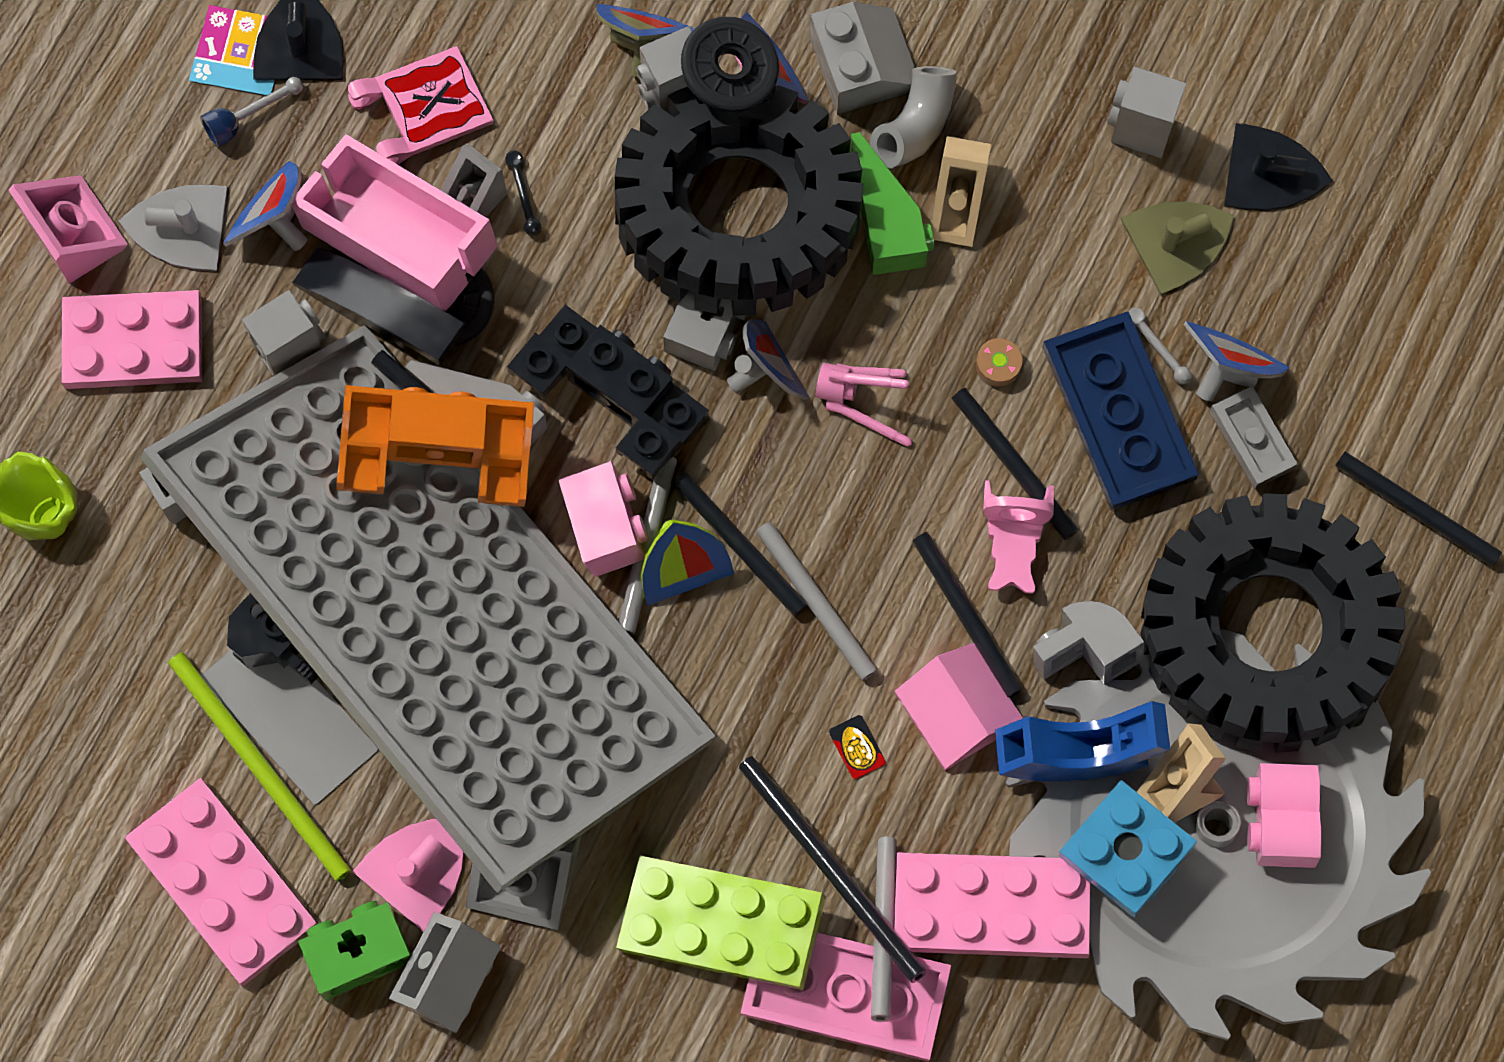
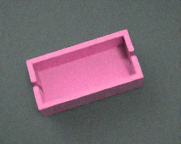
[292,134,498,312]

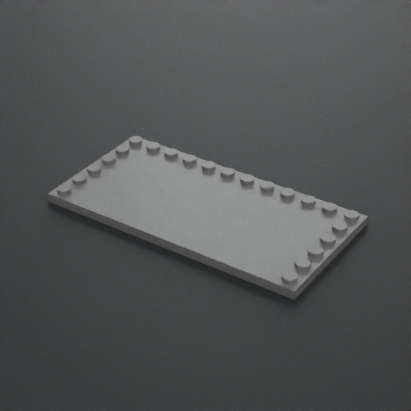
[141,325,715,893]

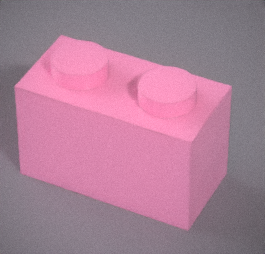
[559,461,649,577]

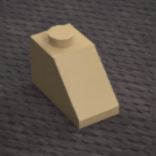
[931,136,991,247]

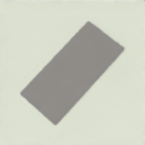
[201,650,378,804]

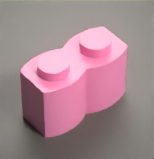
[1247,763,1321,868]

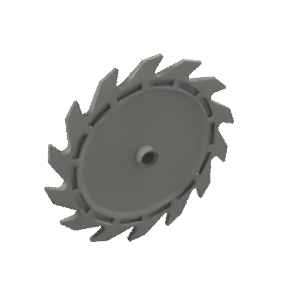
[1005,629,1431,1041]

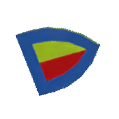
[641,519,734,606]

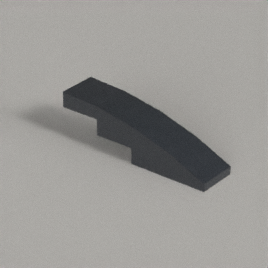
[292,247,465,366]

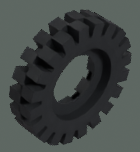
[615,85,863,316]
[1140,493,1405,753]

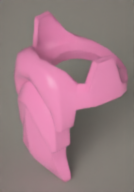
[983,480,1054,594]

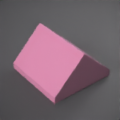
[9,175,128,284]
[894,643,1023,771]

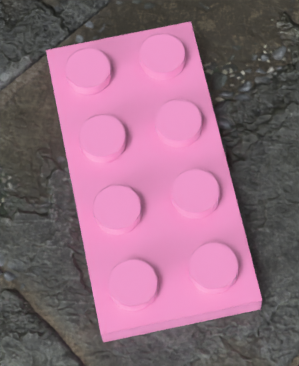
[124,778,317,987]
[894,853,1090,958]
[740,932,951,1062]

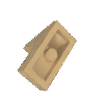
[1137,724,1226,823]

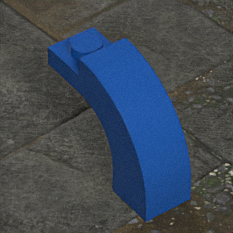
[995,701,1170,781]

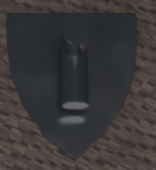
[253,0,343,80]
[1224,123,1333,211]

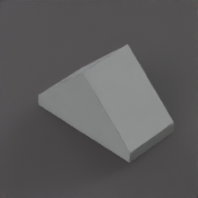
[440,143,507,217]

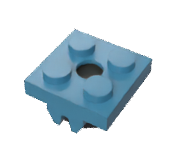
[1059,780,1197,918]

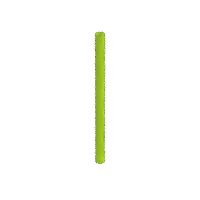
[168,652,351,882]

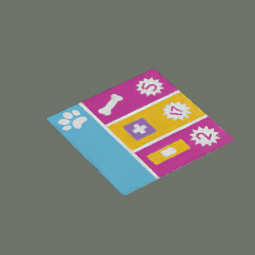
[189,5,275,95]

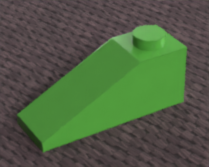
[850,132,934,275]

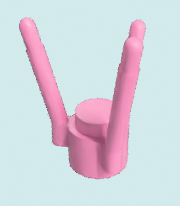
[816,362,912,447]

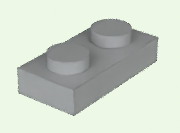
[1210,386,1298,489]

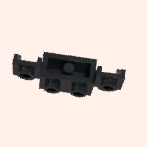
[507,304,710,480]

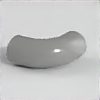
[870,66,957,168]

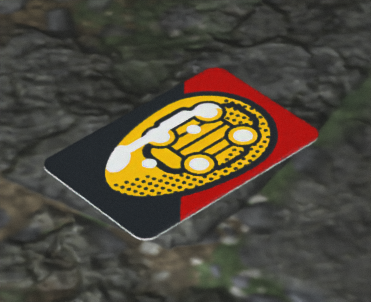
[829,715,886,779]

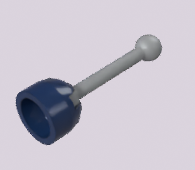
[200,77,303,148]

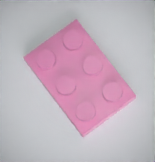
[62,290,202,389]

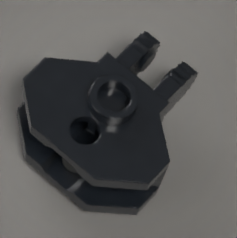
[227,593,319,685]

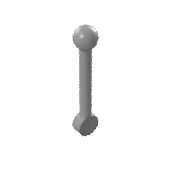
[1129,308,1192,385]

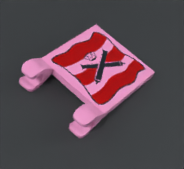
[348,46,493,165]

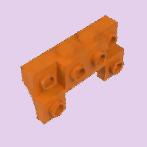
[336,385,534,507]

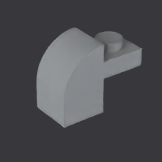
[1033,601,1144,685]

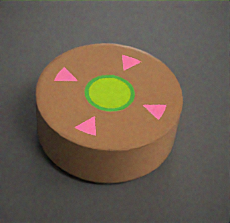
[976,338,1022,387]

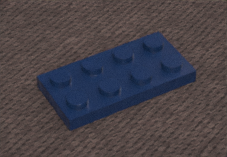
[1042,311,1199,511]

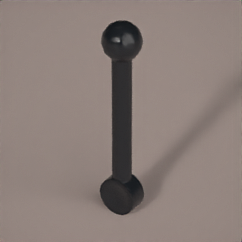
[505,151,542,236]

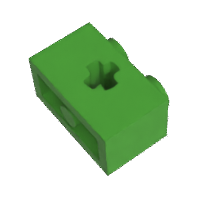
[298,901,411,1001]

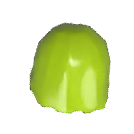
[0,451,77,540]

